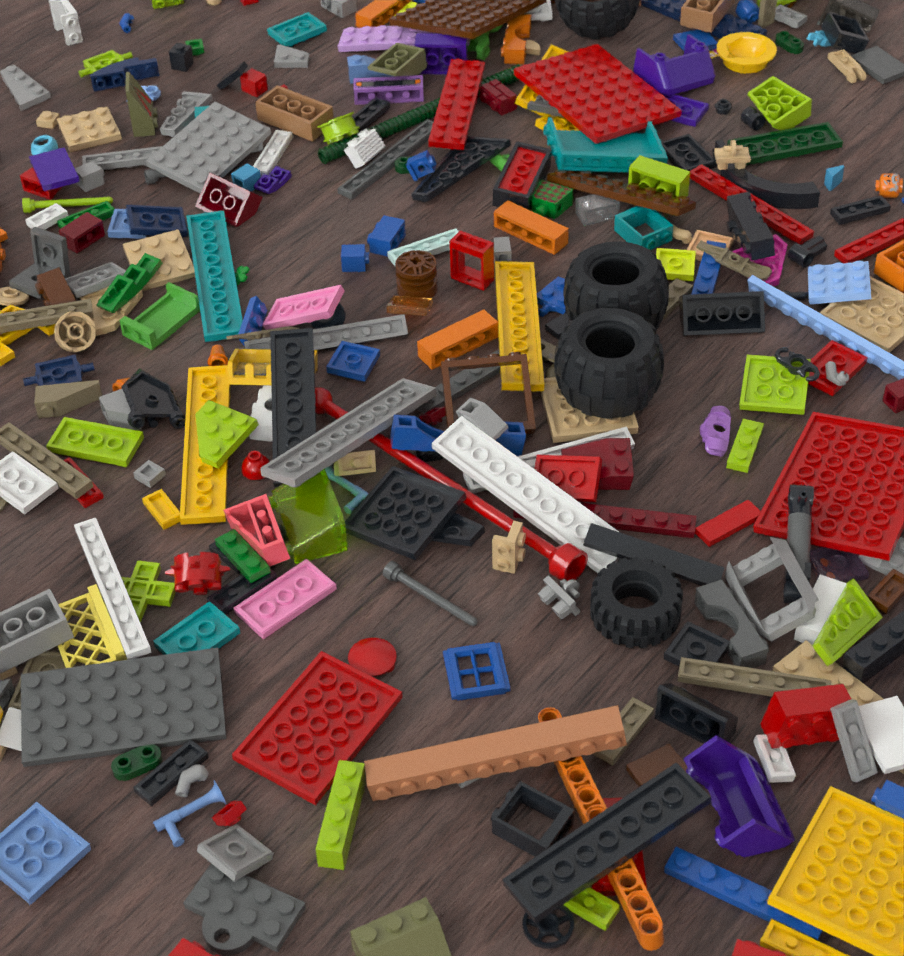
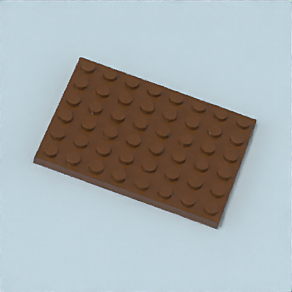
[389,0,546,39]

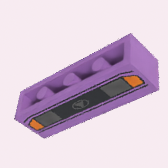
[354,75,424,105]

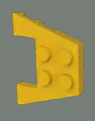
[0,305,55,366]

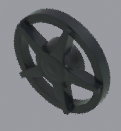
[522,905,574,949]

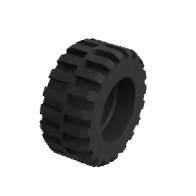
[590,557,683,648]

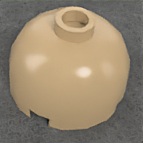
[54,312,96,353]

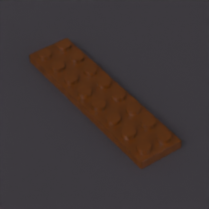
[547,170,696,216]

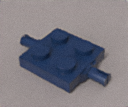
[23,354,95,387]

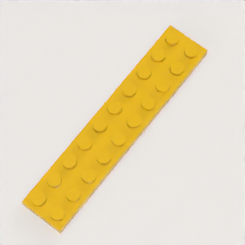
[495,261,545,392]
[180,365,230,525]

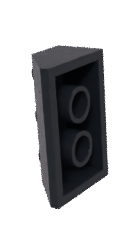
[655,683,738,744]

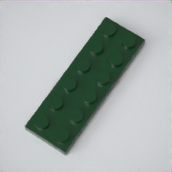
[727,122,843,166]

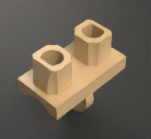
[714,140,751,170]

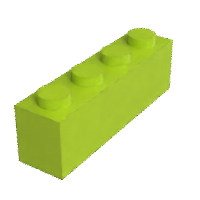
[316,760,366,870]

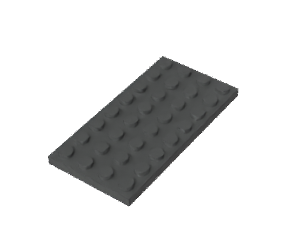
[21,648,227,767]

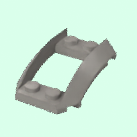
[725,537,819,641]

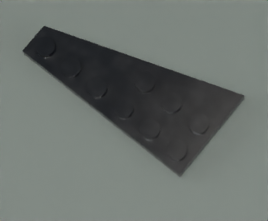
[411,136,511,202]

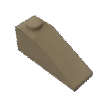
[34,380,103,418]

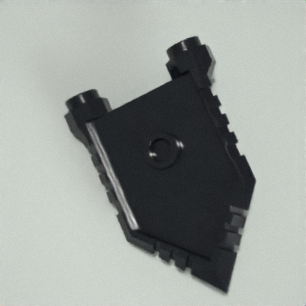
[122,368,186,429]

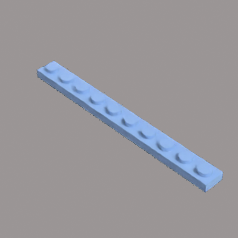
[748,275,904,380]

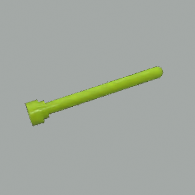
[22,197,113,213]

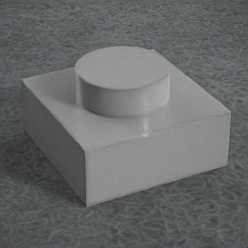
[133,460,166,488]

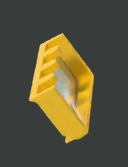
[228,349,318,385]

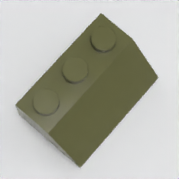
[350,897,451,956]

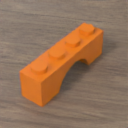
[501,14,531,65]

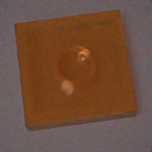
[387,295,433,316]

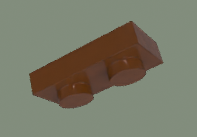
[867,569,904,614]

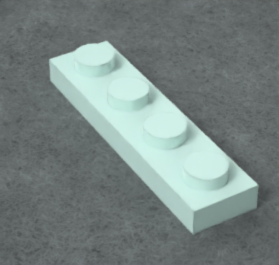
[387,228,459,267]

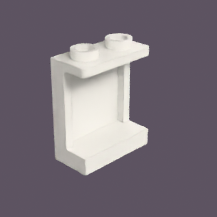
[49,0,83,46]

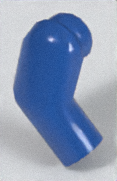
[119,13,134,33]

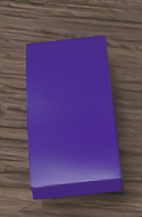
[253,166,292,194]

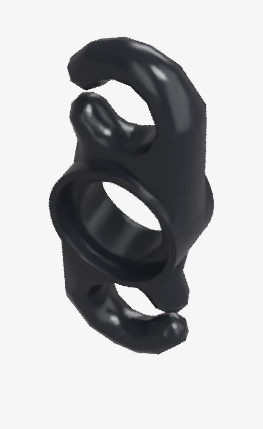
[775,347,820,382]

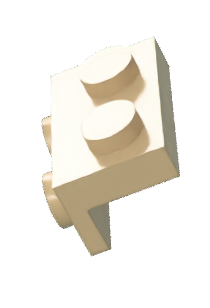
[492,521,526,574]

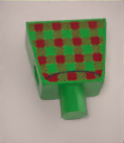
[532,180,573,219]

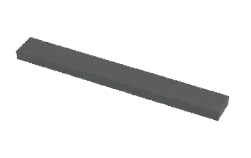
[337,119,433,200]

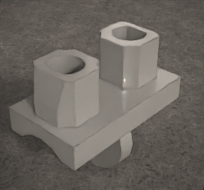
[538,575,581,620]

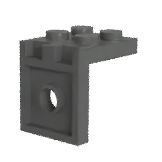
[9,227,71,299]

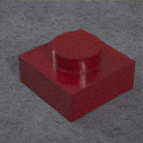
[419,406,446,425]

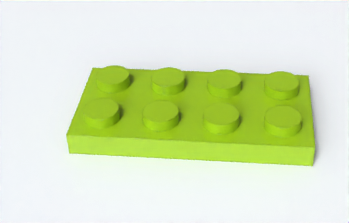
[46,417,144,467]

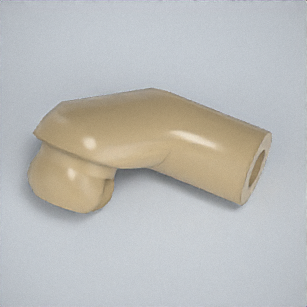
[672,224,692,244]

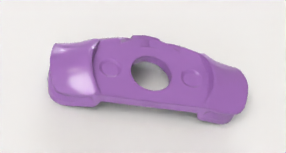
[700,406,731,457]

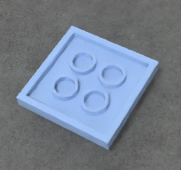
[808,261,871,305]

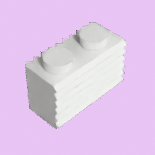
[344,129,385,168]

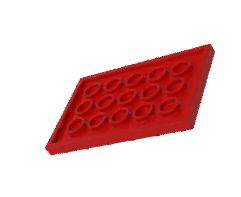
[232,651,403,805]

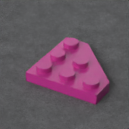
[732,234,788,287]

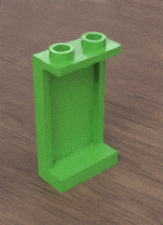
[119,282,200,350]

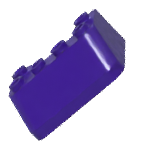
[683,735,795,858]

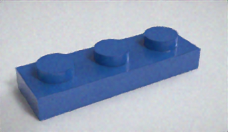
[238,296,267,347]

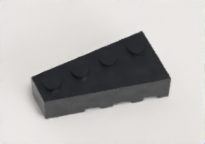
[726,192,775,261]

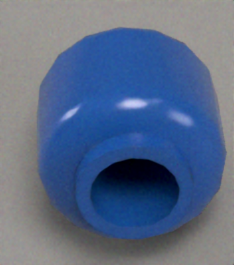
[735,0,760,23]

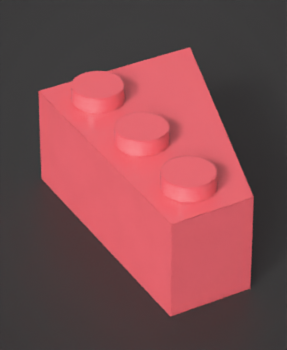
[223,494,290,567]

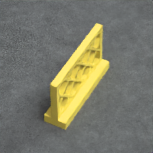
[58,584,127,668]

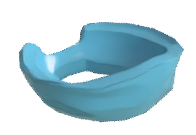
[31,135,58,155]

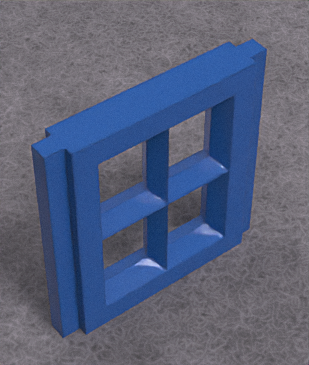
[443,642,511,701]

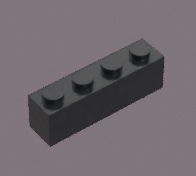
[842,611,904,684]

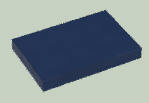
[126,205,188,237]

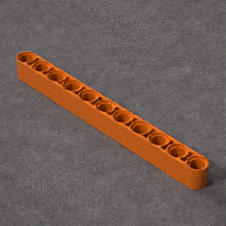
[538,707,664,951]

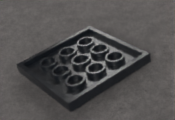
[341,466,466,560]

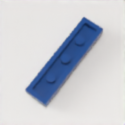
[691,240,726,294]

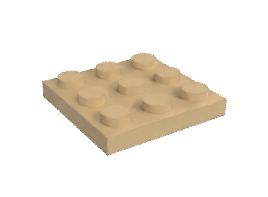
[57,107,122,152]
[123,229,195,291]

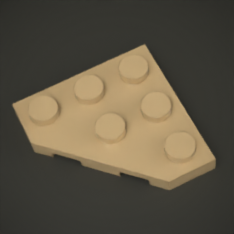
[80,287,143,336]

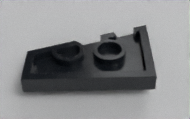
[432,513,485,547]

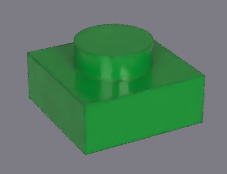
[185,39,205,56]

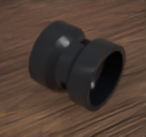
[741,106,766,131]

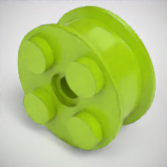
[317,112,360,145]

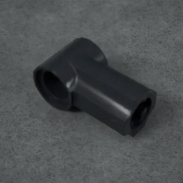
[788,236,827,268]

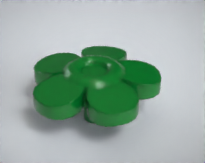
[234,266,250,286]

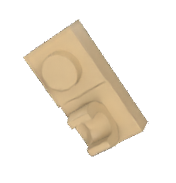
[334,450,376,476]

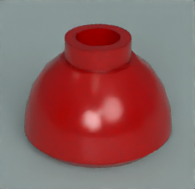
[241,451,270,480]

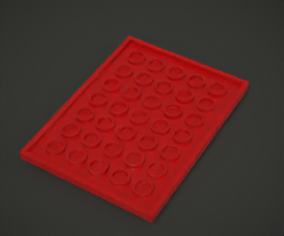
[514,44,682,144]
[753,412,904,561]

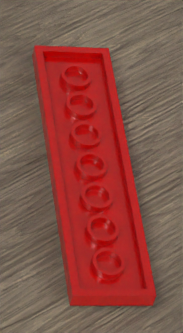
[428,59,485,150]

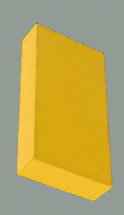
[142,489,180,530]

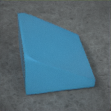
[824,165,844,191]

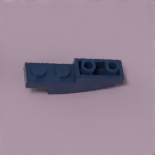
[90,57,160,91]

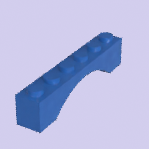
[390,415,526,456]

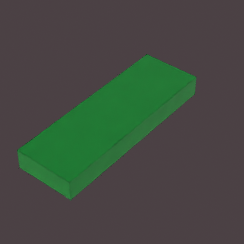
[57,201,115,229]

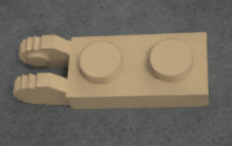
[828,49,866,83]

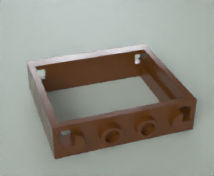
[440,352,536,434]

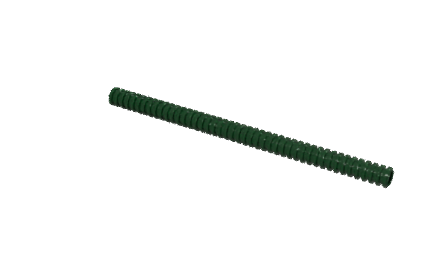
[318,64,522,164]

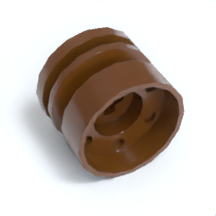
[395,250,438,302]

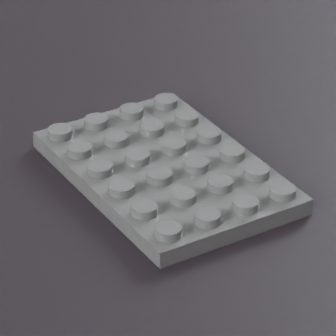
[146,102,271,193]

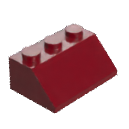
[195,173,263,227]

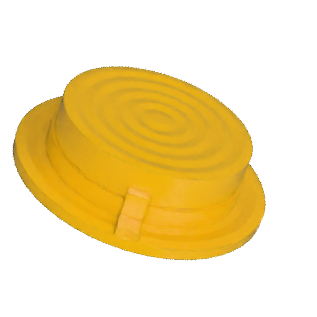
[716,32,777,74]

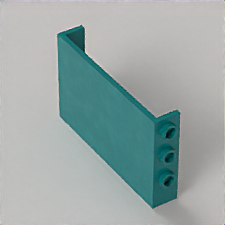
[543,117,668,172]

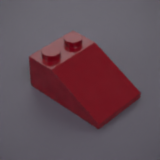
[561,438,634,490]

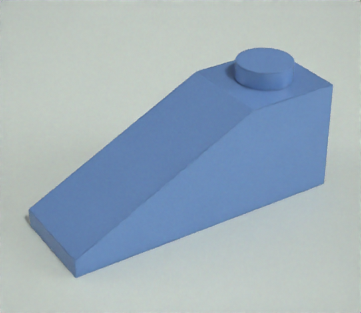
[347,55,393,84]

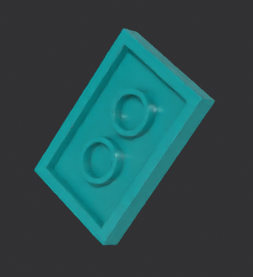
[267,12,327,47]
[153,601,241,655]

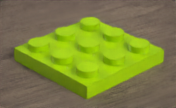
[739,355,811,415]

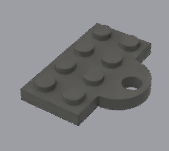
[183,863,306,955]

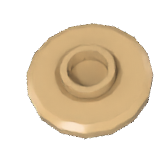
[0,287,29,306]

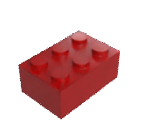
[760,684,851,749]

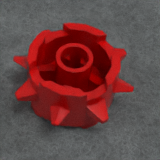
[165,552,230,595]

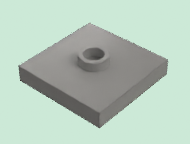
[197,824,274,882]

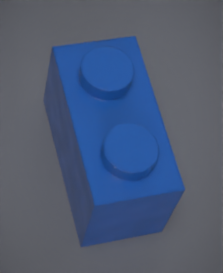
[367,215,406,257]

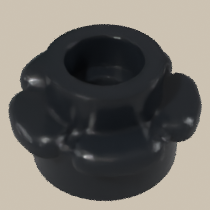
[715,99,732,115]

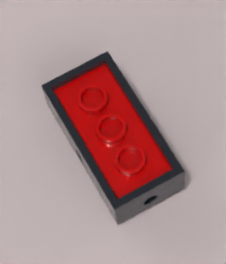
[493,141,552,210]

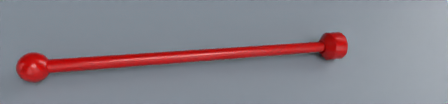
[315,387,588,581]

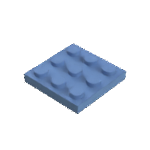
[0,802,91,905]

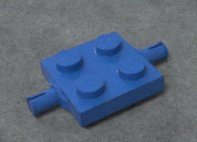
[537,276,566,317]

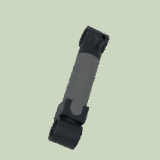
[783,484,814,604]

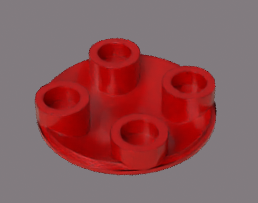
[348,637,397,677]

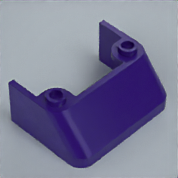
[633,34,716,95]

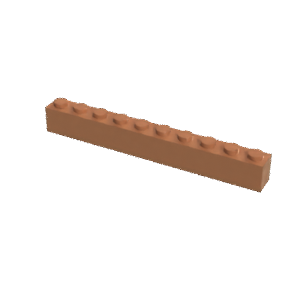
[364,705,627,801]

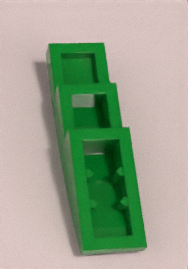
[96,253,163,313]

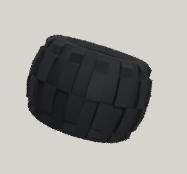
[555,0,639,39]
[563,241,669,330]
[554,308,664,419]

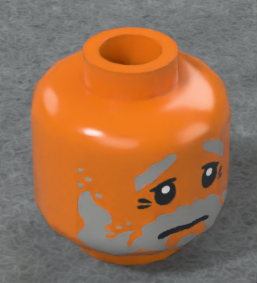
[875,173,903,198]

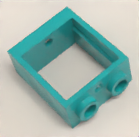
[614,206,674,250]

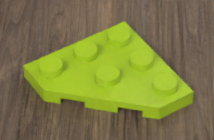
[195,400,259,469]

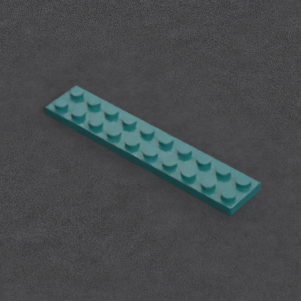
[186,210,243,342]

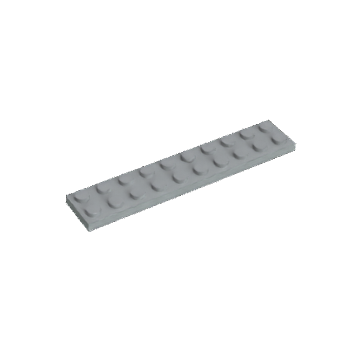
[261,378,437,488]

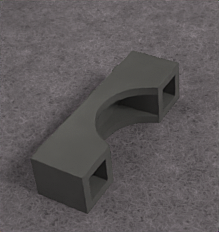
[695,580,769,668]

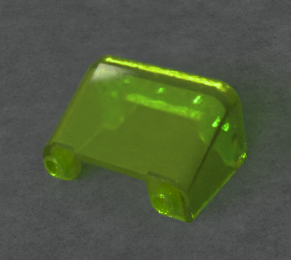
[268,469,348,564]

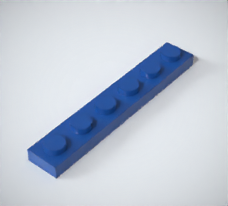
[664,847,823,941]

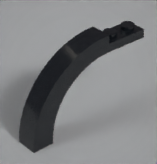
[713,140,820,209]

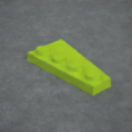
[812,579,883,666]

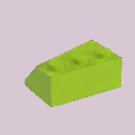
[748,76,812,130]

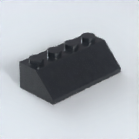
[679,291,765,336]

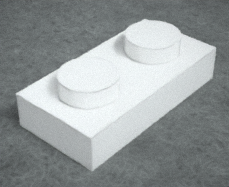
[25,203,68,230]
[753,735,796,783]

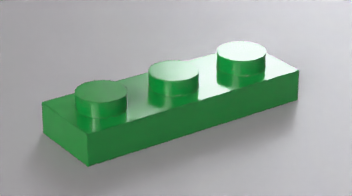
[215,529,271,583]

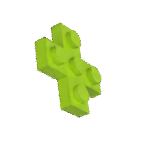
[121,561,176,622]

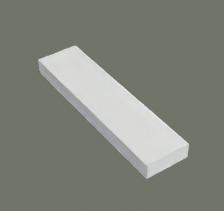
[253,130,293,176]

